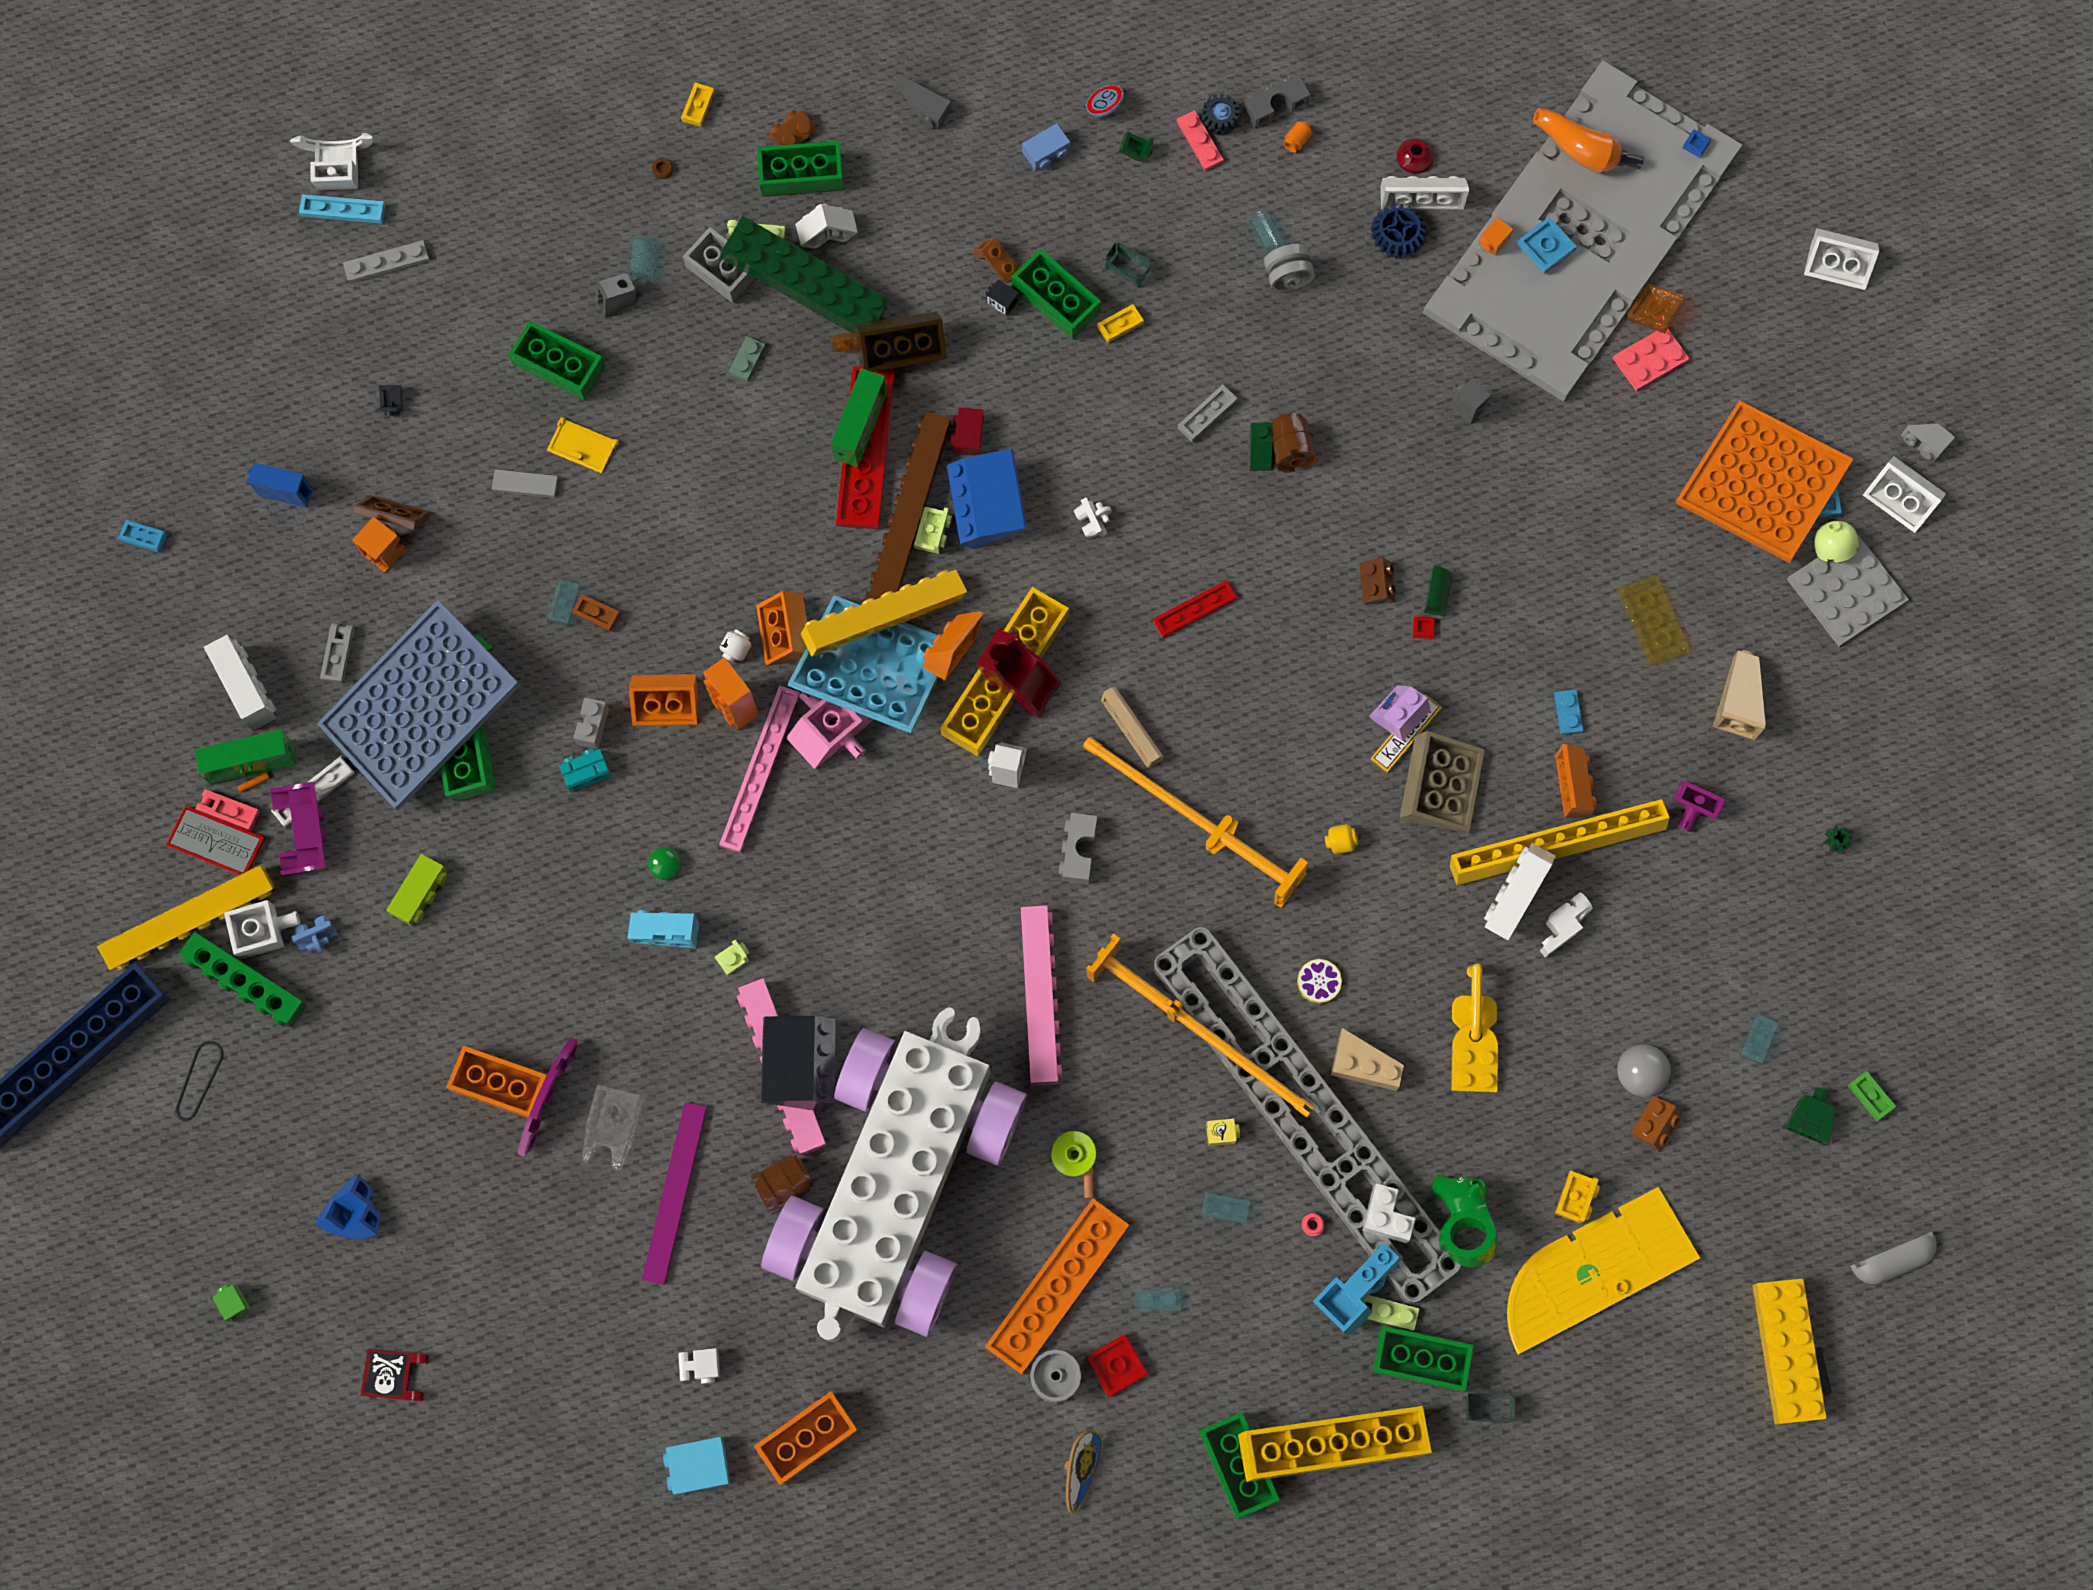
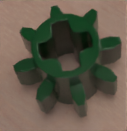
[1823,825,1853,854]

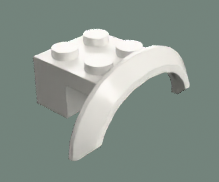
[290,133,373,191]

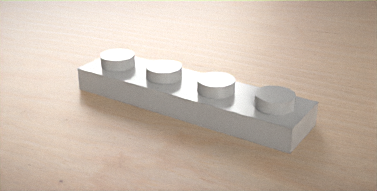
[343,240,429,283]

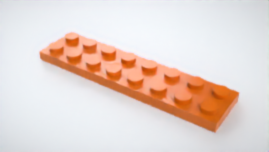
[985,1198,1129,1375]

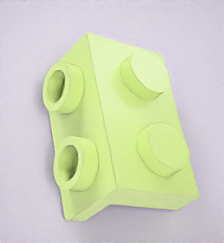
[914,507,952,554]

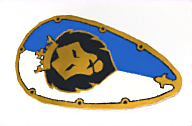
[1064,1430,1103,1513]

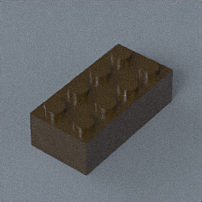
[855,311,947,372]

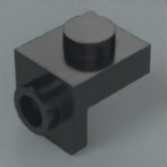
[378,385,403,416]

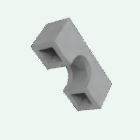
[1059,813,1097,884]

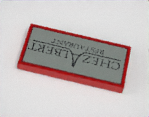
[166,806,265,875]

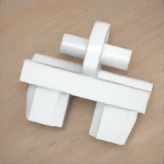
[1074,498,1112,539]

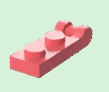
[195,789,260,831]

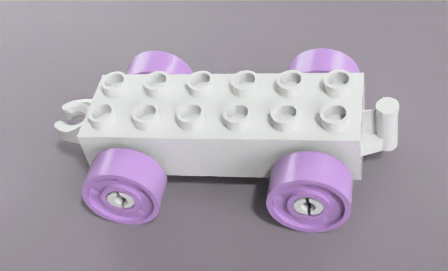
[761,1007,1027,1342]

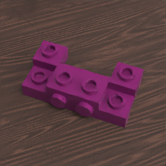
[270,781,327,877]

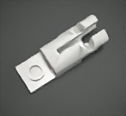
[1540,892,1593,958]

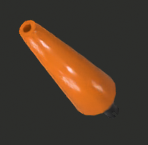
[1533,108,1644,173]

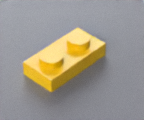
[681,83,715,127]
[1097,304,1144,343]

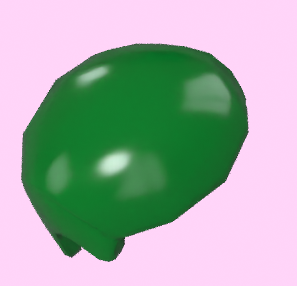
[648,847,682,880]

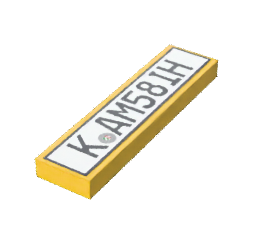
[1370,694,1442,773]

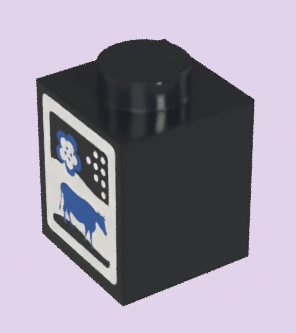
[986,279,1019,316]

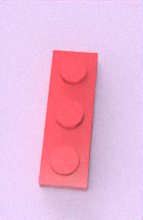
[1177,110,1223,171]

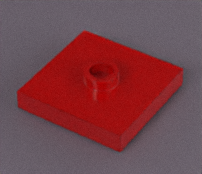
[1086,1334,1148,1398]

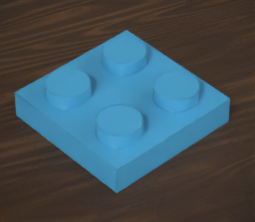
[1517,217,1577,274]

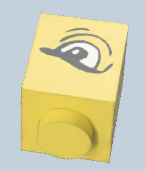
[1206,1119,1240,1146]

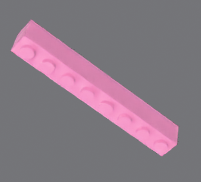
[1021,906,1062,1086]
[737,978,827,1156]

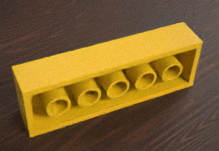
[1752,1279,1826,1425]

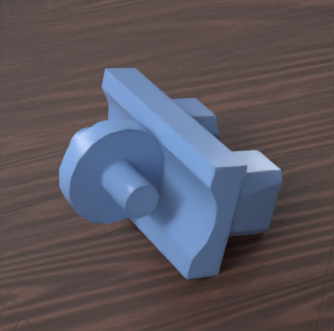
[292,915,339,954]

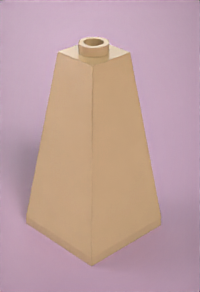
[1713,650,1766,740]

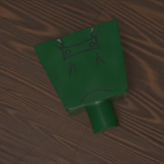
[1783,1087,1835,1145]

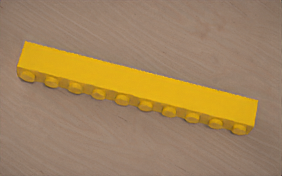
[1450,799,1670,885]

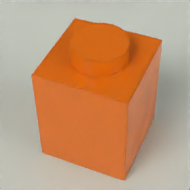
[1479,217,1513,256]

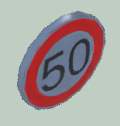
[1086,85,1124,117]

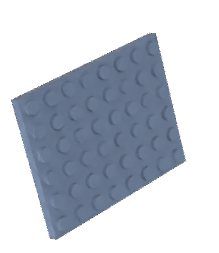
[317,600,521,811]

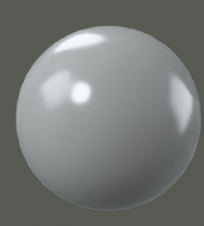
[1617,1044,1671,1097]

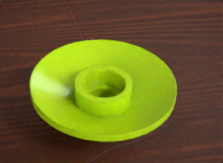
[1051,1131,1096,1177]

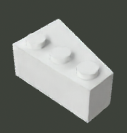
[988,742,1027,788]

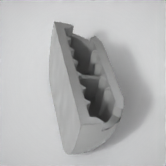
[1851,1232,1937,1284]

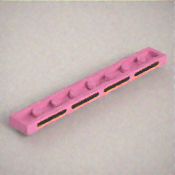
[719,685,800,853]

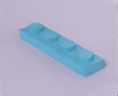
[299,194,385,224]

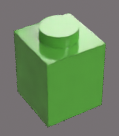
[212,1284,251,1322]

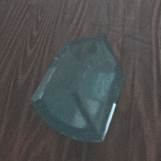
[1248,211,1286,257]
[629,235,660,282]

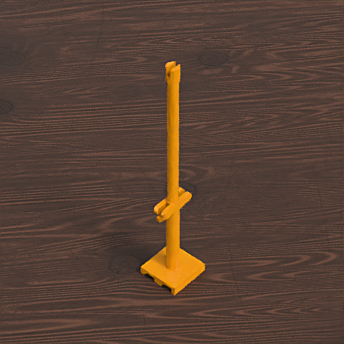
[1083,737,1308,908]
[1086,933,1315,1117]

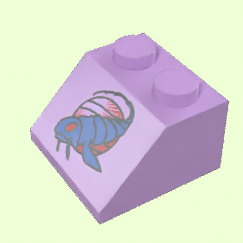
[1369,685,1431,741]

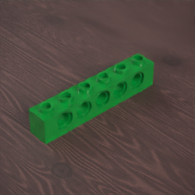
[179,932,307,1027]

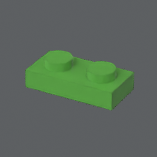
[1847,1071,1896,1121]

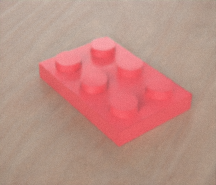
[1613,326,1689,391]

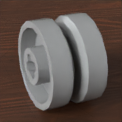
[1264,244,1315,292]
[1030,1350,1081,1403]

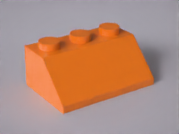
[756,591,807,666]
[923,611,984,680]
[629,674,698,726]
[1555,744,1597,818]

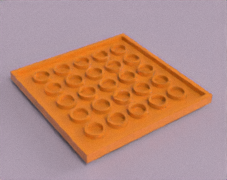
[1676,400,1853,563]

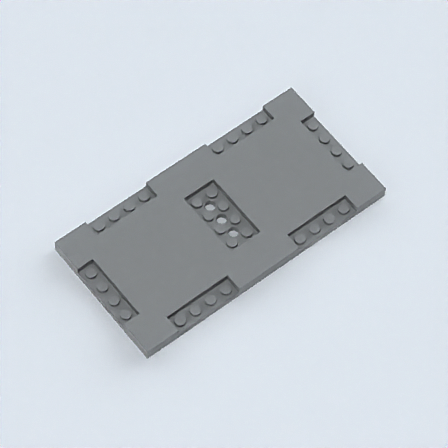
[1423,61,1742,402]

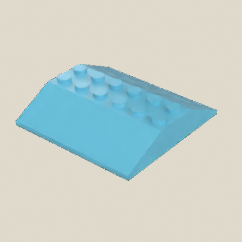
[788,595,939,733]

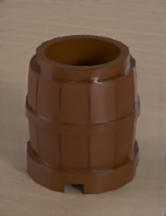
[1272,413,1318,473]
[750,1155,813,1215]

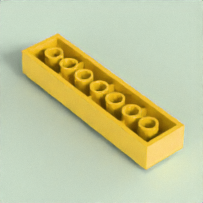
[940,587,1069,757]
[1238,1406,1432,1482]

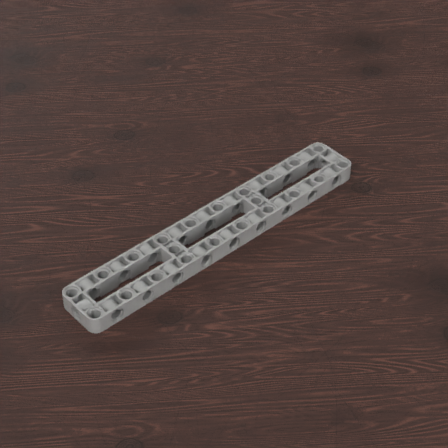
[1154,927,1460,1304]

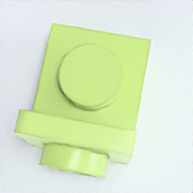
[715,940,750,976]

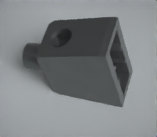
[596,273,645,318]

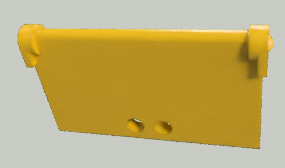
[547,417,619,474]

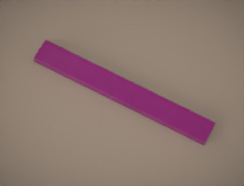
[642,1102,707,1285]

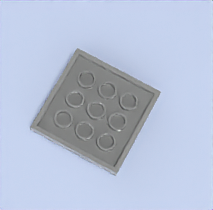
[1787,534,1909,647]

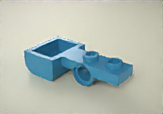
[1313,1243,1401,1335]

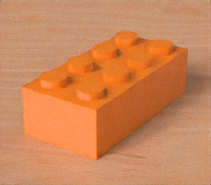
[703,657,759,730]
[446,1046,547,1119]
[754,1391,859,1486]

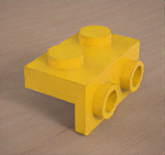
[1555,1170,1600,1224]

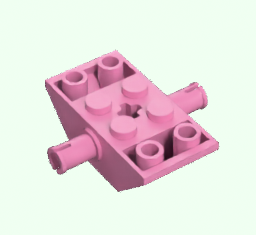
[787,692,874,770]

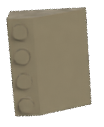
[1400,731,1485,833]

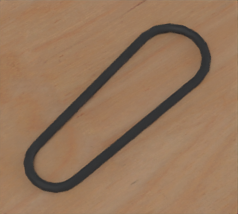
[175,1041,223,1121]

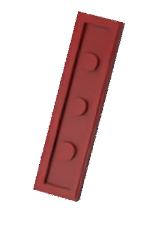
[1152,580,1238,638]

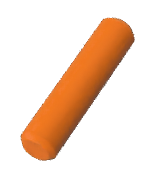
[238,772,270,793]

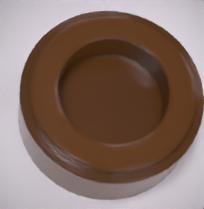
[652,158,673,179]

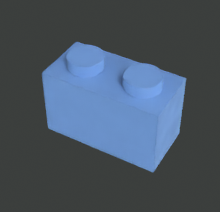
[1022,123,1070,171]

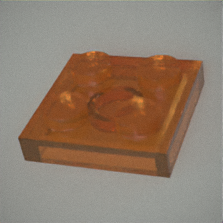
[1627,284,1686,334]

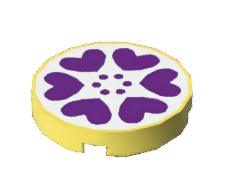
[1297,959,1342,1004]

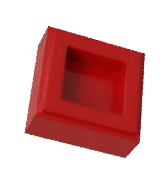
[1412,616,1435,640]

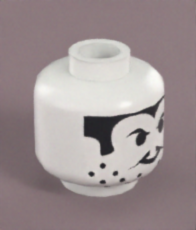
[719,629,751,663]

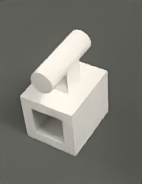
[678,1348,720,1384]

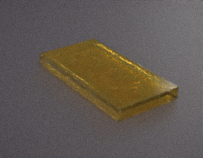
[1617,575,1691,667]

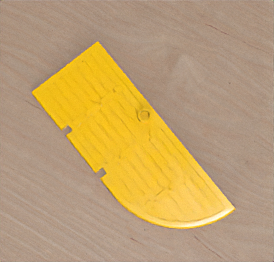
[1507,1187,1700,1355]

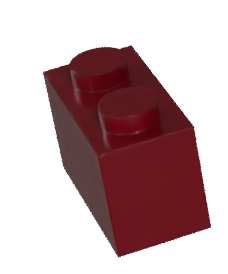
[951,407,984,456]

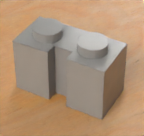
[573,698,609,749]

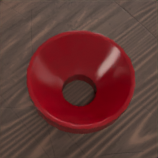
[1396,138,1434,174]

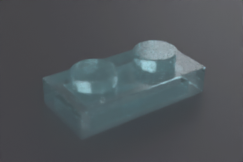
[547,579,580,626]
[1739,1014,1778,1065]
[1201,1193,1250,1224]
[1134,1287,1181,1313]

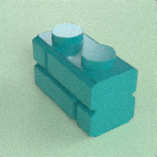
[559,748,611,792]

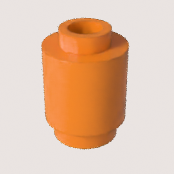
[1283,121,1313,153]

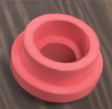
[1302,1213,1325,1236]

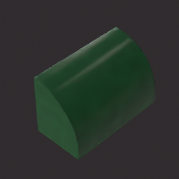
[1424,565,1452,617]

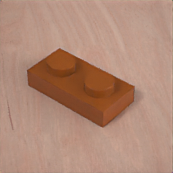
[571,594,620,632]

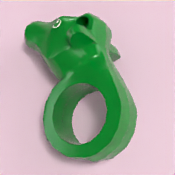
[1432,1175,1498,1267]

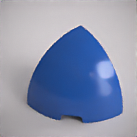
[315,1175,380,1239]

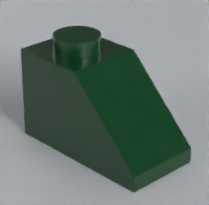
[1249,423,1272,471]

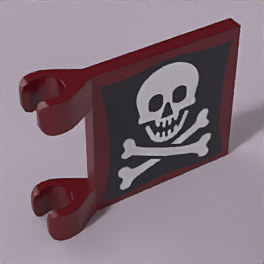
[361,1349,429,1402]

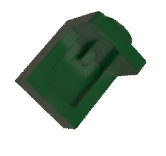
[1118,131,1154,162]

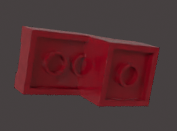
[976,628,1061,718]

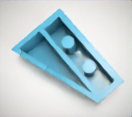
[627,910,699,949]

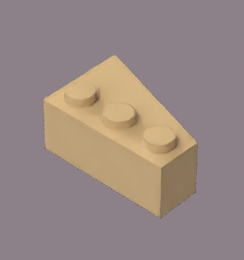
[1331,1028,1404,1091]

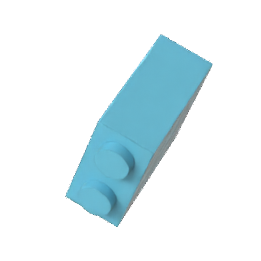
[663,1437,731,1495]

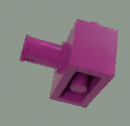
[1672,780,1725,832]

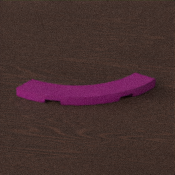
[517,1037,578,1157]

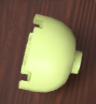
[1814,521,1859,562]

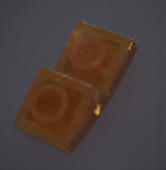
[829,333,858,354]

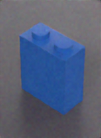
[247,462,313,508]

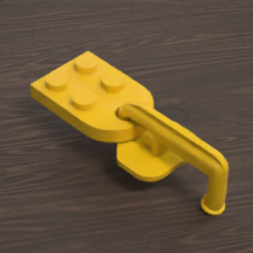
[1451,963,1498,1092]

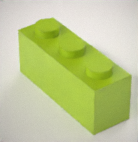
[386,854,448,927]

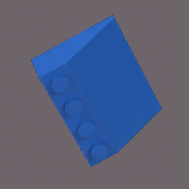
[947,449,1027,549]

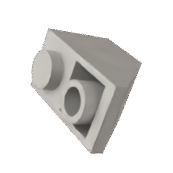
[1901,424,1955,462]

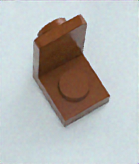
[972,238,1019,282]

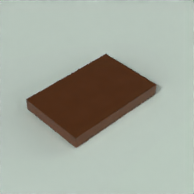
[353,495,430,530]

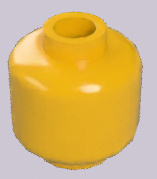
[1325,824,1358,854]

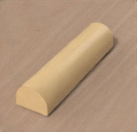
[1101,687,1164,768]

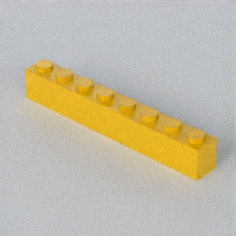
[801,570,967,657]
[97,864,274,970]

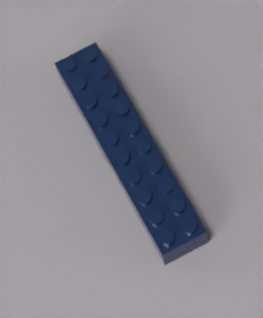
[0,963,171,1148]

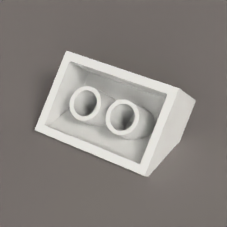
[1804,228,1879,290]
[1863,456,1946,533]

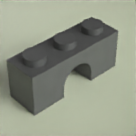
[1244,75,1310,128]

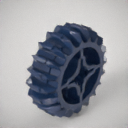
[1371,203,1427,259]

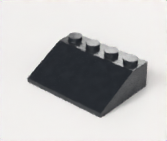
[761,1016,836,1112]

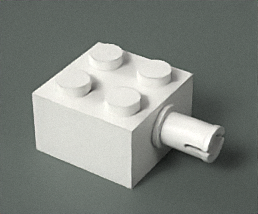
[224,900,300,959]

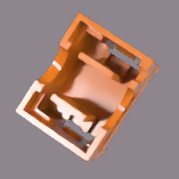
[352,517,407,573]

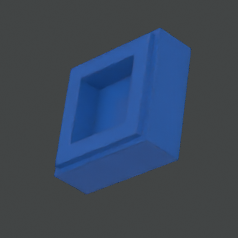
[1682,129,1711,158]

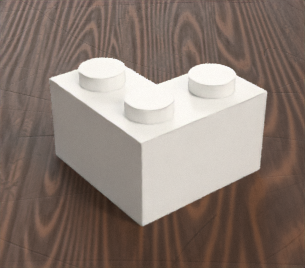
[795,204,858,249]
[1362,1183,1415,1243]

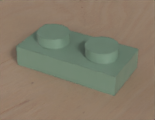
[729,336,766,382]

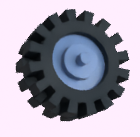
[1202,94,1239,135]

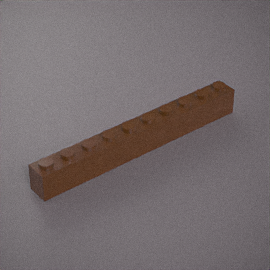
[864,412,951,601]

